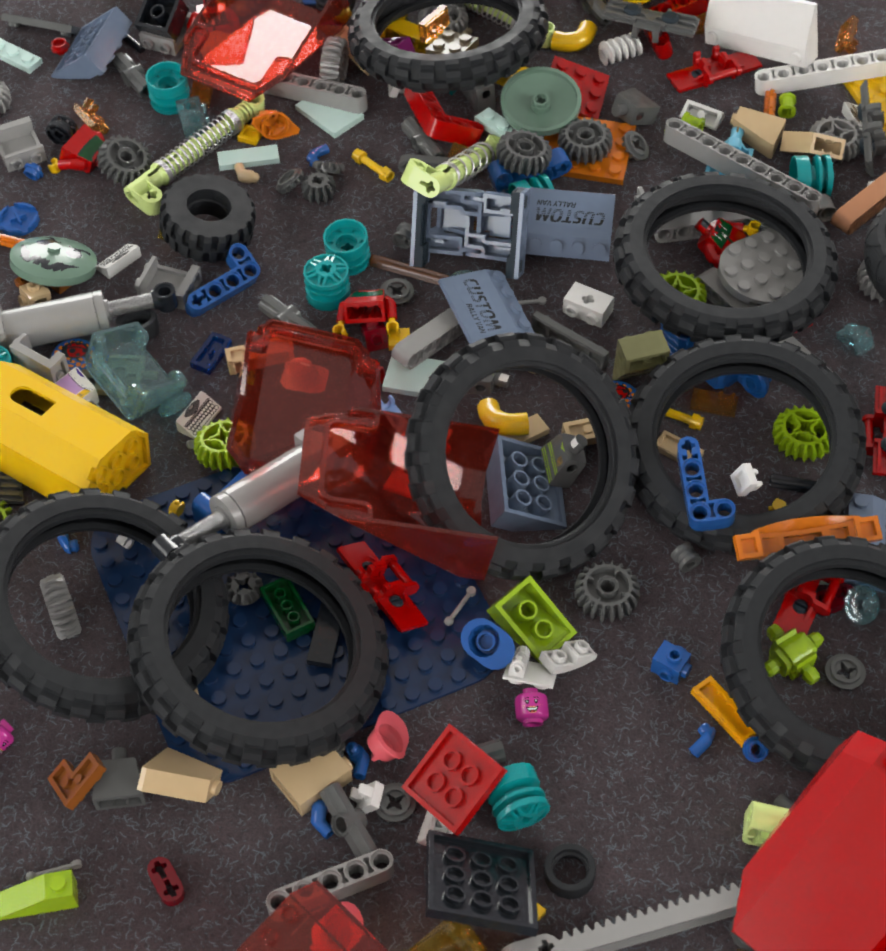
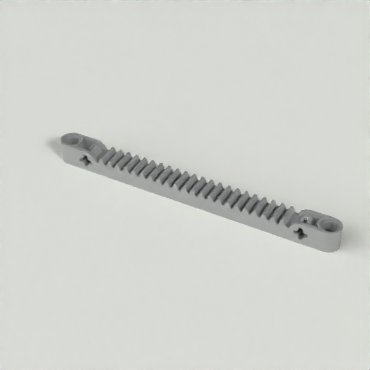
[502,880,742,951]

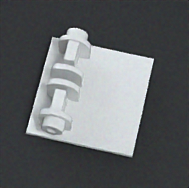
[502,645,557,689]

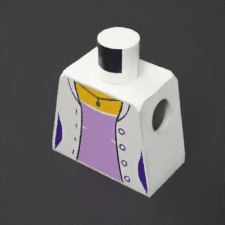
[55,367,100,407]

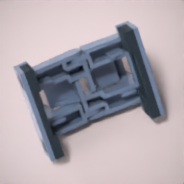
[410,187,531,279]

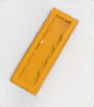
[691,676,758,748]

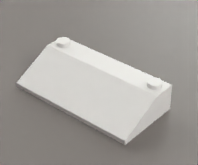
[704,0,818,68]

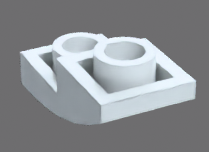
[538,639,597,675]

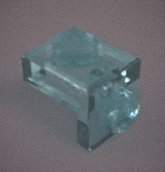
[836,323,875,357]

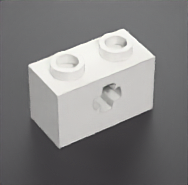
[563,281,614,328]

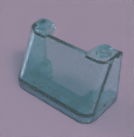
[85,321,187,421]

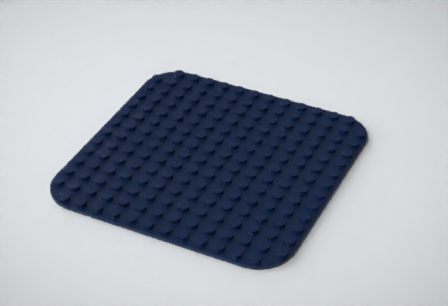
[91,424,501,784]

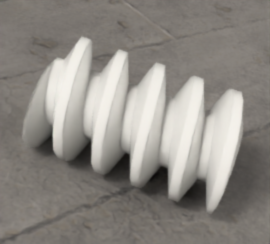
[599,32,643,66]

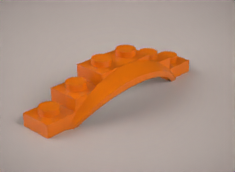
[732,515,883,562]

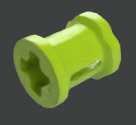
[778,92,796,119]
[681,111,706,130]

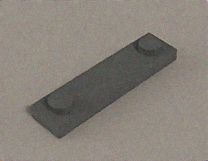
[1,13,80,37]
[532,311,609,370]

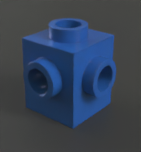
[650,640,692,685]

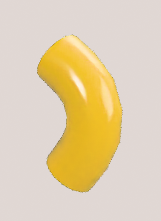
[551,20,597,52]
[477,398,529,436]

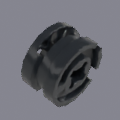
[45,114,78,145]

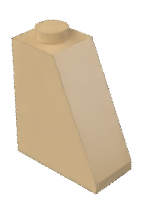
[730,106,786,159]
[780,131,846,160]
[137,747,223,803]
[269,751,353,816]

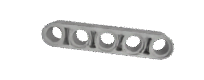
[391,307,464,369]
[266,849,394,923]

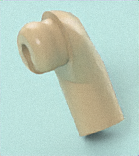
[234,163,259,184]

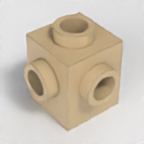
[18,282,52,307]

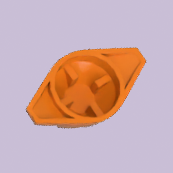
[251,110,300,140]

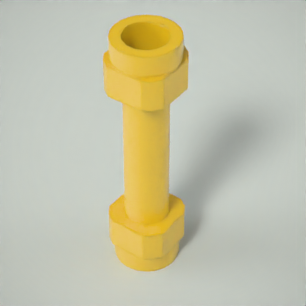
[352,148,395,183]
[665,408,705,430]

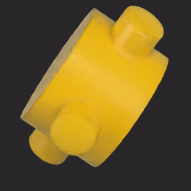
[768,498,786,511]
[168,500,185,517]

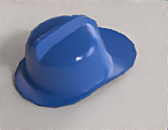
[461,618,515,670]

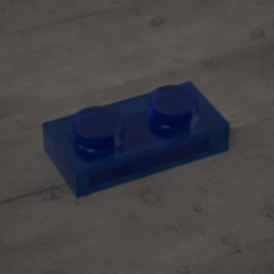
[190,332,232,375]

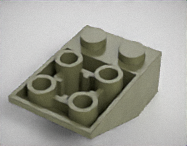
[612,330,670,381]

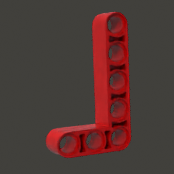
[644,0,709,60]
[404,88,485,147]

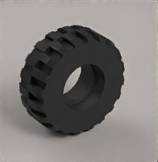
[159,173,256,263]

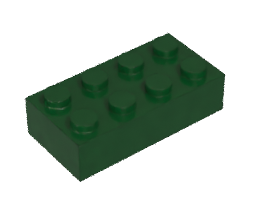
[259,578,315,642]

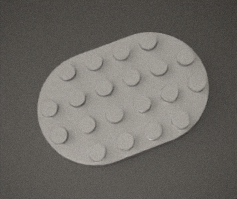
[717,228,803,305]

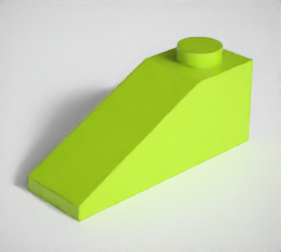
[0,869,78,920]

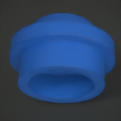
[23,162,44,181]
[742,736,768,762]

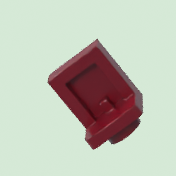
[360,322,389,352]

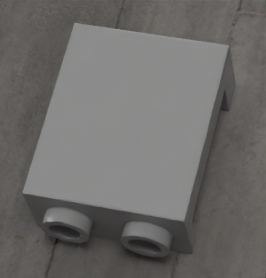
[139,12,192,56]
[0,116,47,172]
[135,256,203,311]
[9,333,70,383]

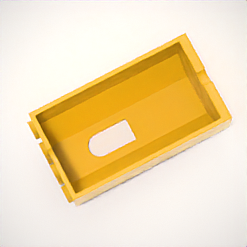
[0,361,151,497]

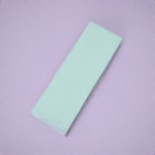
[217,144,280,171]

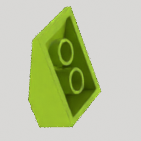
[486,575,577,664]

